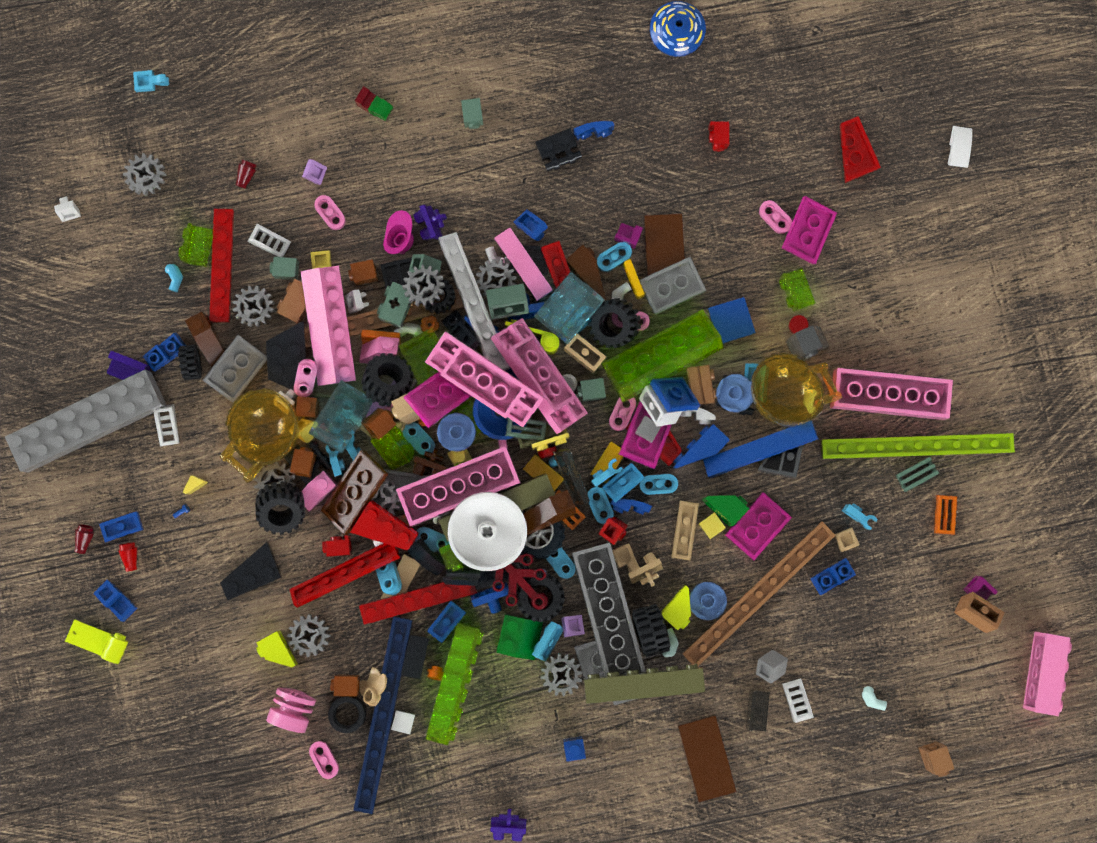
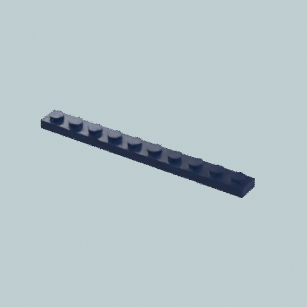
[353,616,413,814]

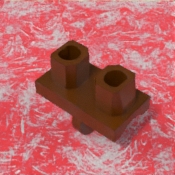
[413,448,448,476]

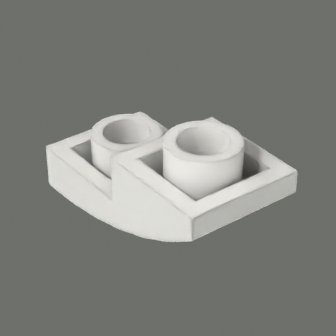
[948,126,972,168]
[680,408,716,425]

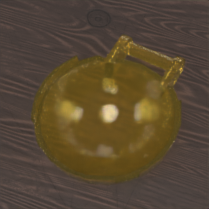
[751,353,842,427]
[220,388,299,483]

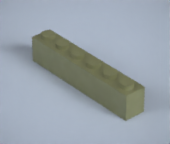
[438,473,555,542]
[583,664,705,704]

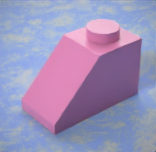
[359,336,400,364]
[301,471,337,512]

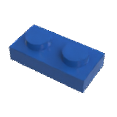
[99,511,144,542]
[427,600,466,643]

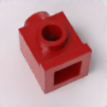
[708,121,729,152]
[599,517,628,545]
[322,535,352,557]

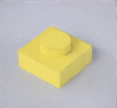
[447,449,472,466]

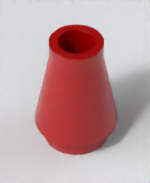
[118,542,138,572]

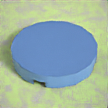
[716,374,755,413]
[437,413,476,452]
[689,582,727,620]

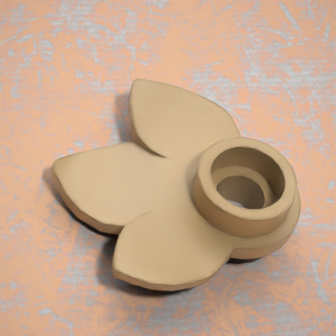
[360,667,387,706]

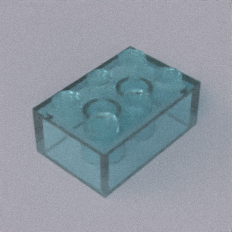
[534,272,604,344]
[309,380,373,453]

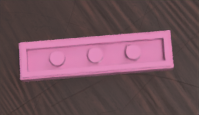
[494,228,553,301]

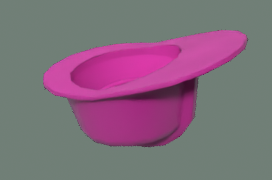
[383,210,414,254]

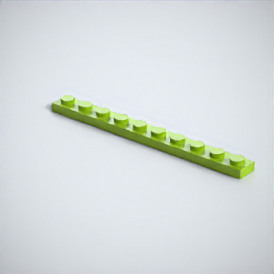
[821,433,1015,459]

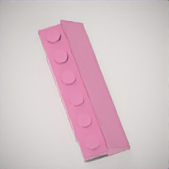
[301,266,356,386]
[490,318,588,434]
[425,331,544,427]

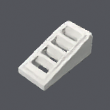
[247,224,291,257]
[153,404,180,446]
[782,678,814,723]

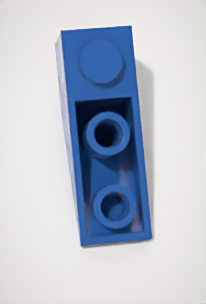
[673,424,730,469]

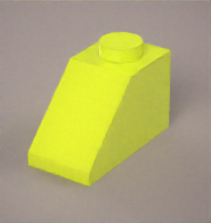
[661,585,691,630]
[256,630,298,667]

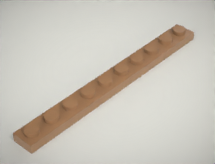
[305,289,465,348]
[682,521,836,666]

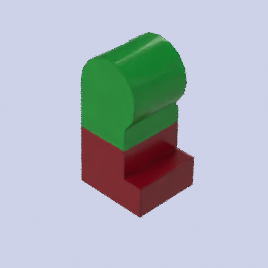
[355,86,394,121]

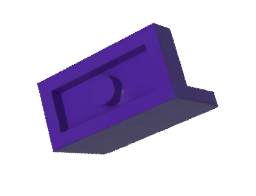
[107,351,151,380]

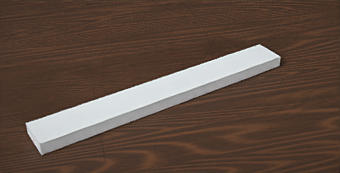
[438,232,510,371]

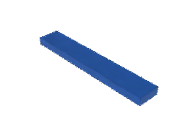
[703,420,818,478]

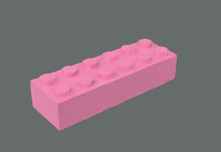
[830,368,953,420]
[396,446,521,526]

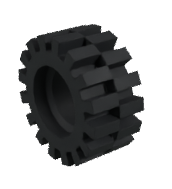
[421,278,456,314]
[178,344,202,381]

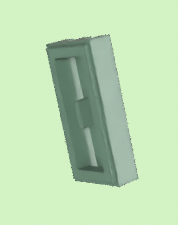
[505,417,547,441]
[895,457,939,492]

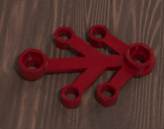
[492,553,548,610]

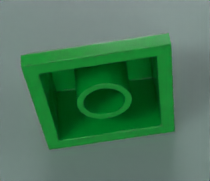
[701,495,749,527]
[496,614,543,660]

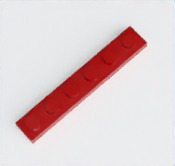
[209,209,234,323]
[289,543,401,608]
[359,582,477,625]

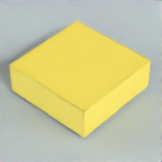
[311,250,332,269]
[699,512,726,539]

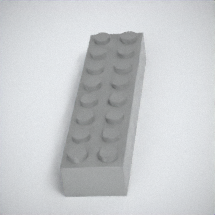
[5,370,167,472]
[571,543,646,705]

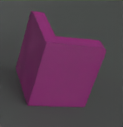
[614,223,643,249]
[963,576,998,600]

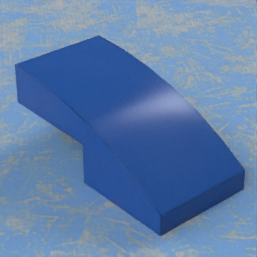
[93,580,137,622]

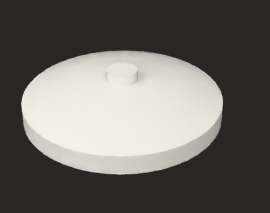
[448,492,527,571]

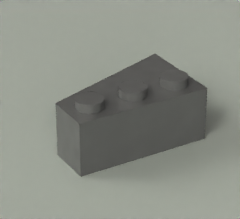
[786,325,829,363]
[758,417,807,479]

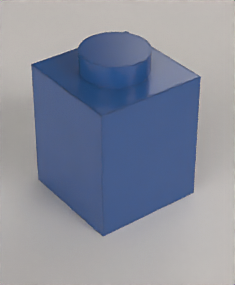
[563,736,586,762]

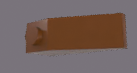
[566,245,606,303]
[185,312,225,368]
[523,490,576,535]

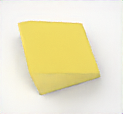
[290,418,319,443]
[183,475,208,495]

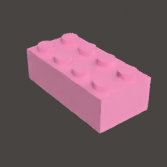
[1023,632,1072,716]

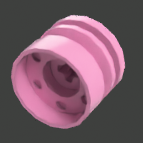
[266,688,316,733]

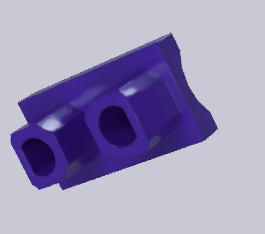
[413,204,447,240]
[490,809,527,842]

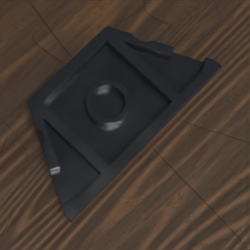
[266,321,307,391]

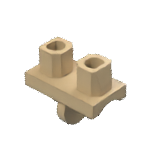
[627,552,663,587]

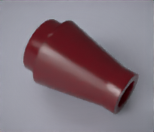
[235,160,257,189]
[74,524,95,554]

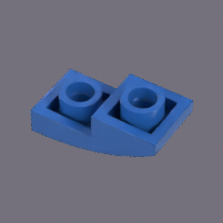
[573,121,614,140]
[143,333,186,371]
[610,499,652,515]
[810,558,856,595]

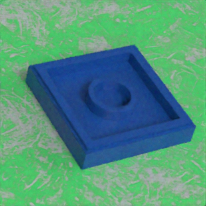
[707,297,756,345]
[650,377,700,412]

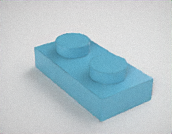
[532,621,563,661]

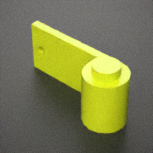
[505,319,559,355]
[65,619,128,664]

